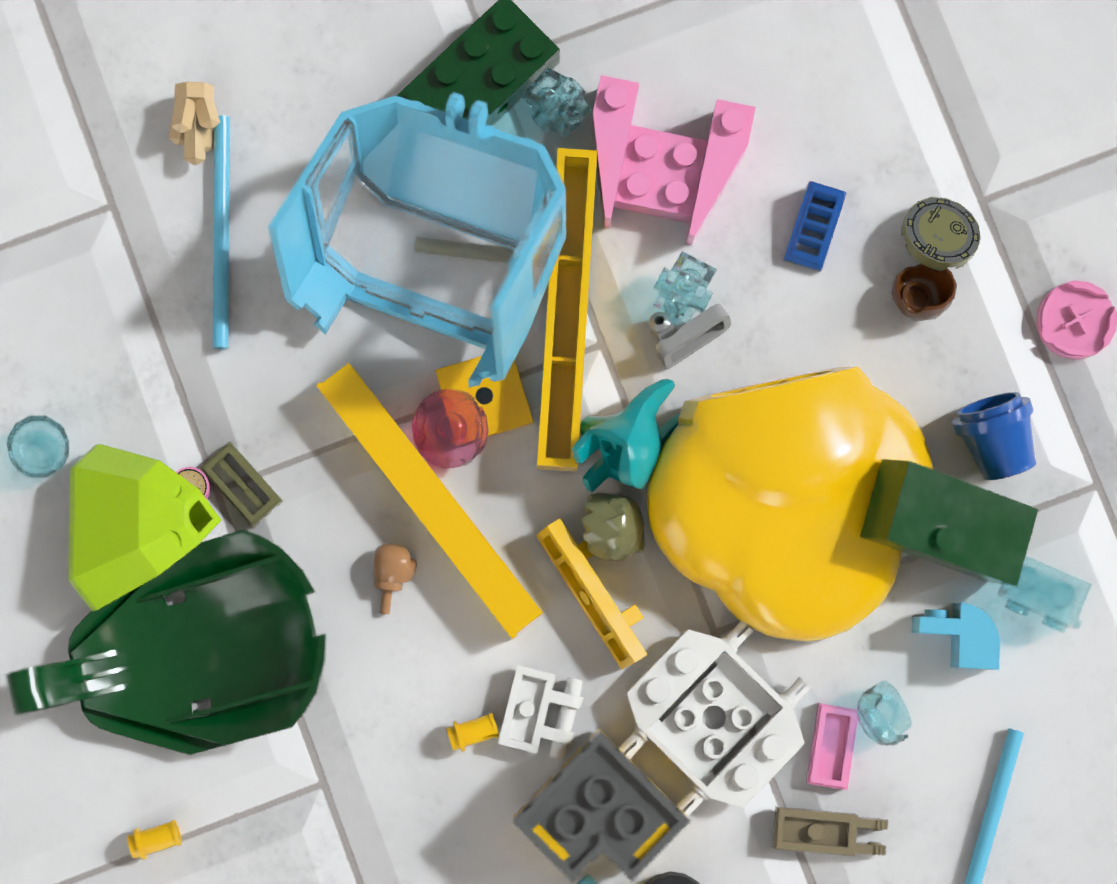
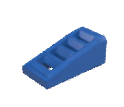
[783,181,847,272]

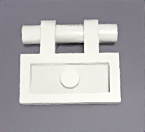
[498,665,583,760]

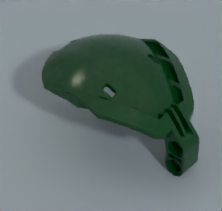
[5,529,326,755]

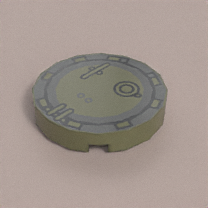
[901,197,981,270]

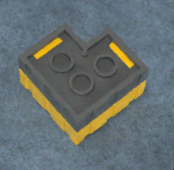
[513,728,690,882]

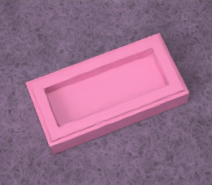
[806,703,859,790]

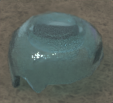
[6,415,70,478]
[857,680,912,746]

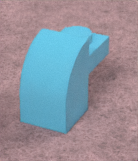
[912,603,1000,670]

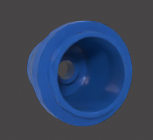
[952,392,1036,480]

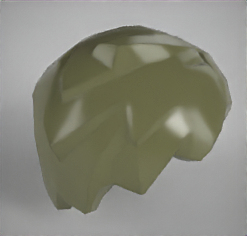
[582,493,645,561]

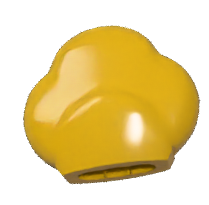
[647,366,933,641]

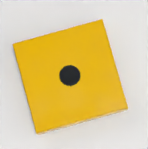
[435,356,534,446]

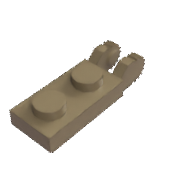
[772,806,888,856]

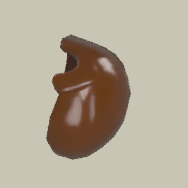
[891,264,957,321]

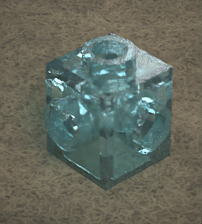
[521,67,592,137]
[653,251,717,323]

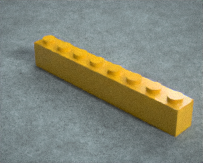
[537,148,597,472]

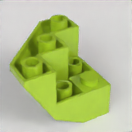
[68,444,222,611]

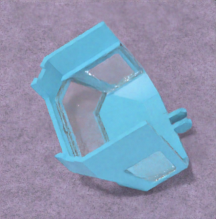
[268,92,566,388]

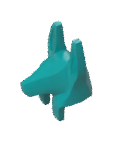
[572,379,680,493]

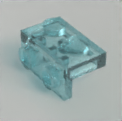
[996,556,1092,633]

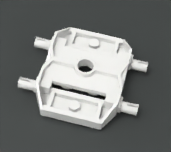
[618,621,812,817]

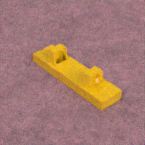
[536,518,648,670]

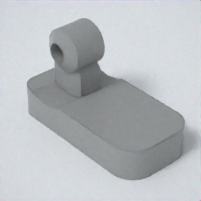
[649,304,731,369]

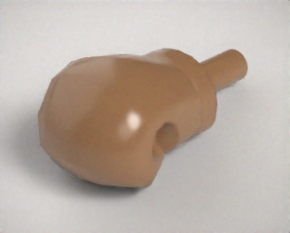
[373,544,417,614]

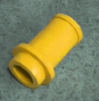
[446,712,499,752]
[127,819,182,860]

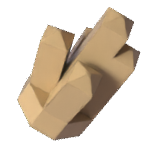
[168,82,220,165]

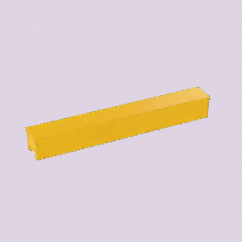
[316,363,543,639]

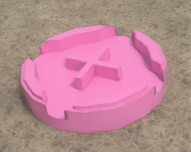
[1036,280,1117,360]

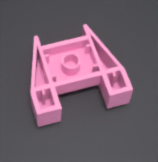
[592,75,756,245]

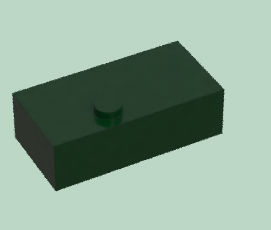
[860,459,1038,586]

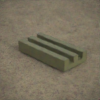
[200,442,284,527]

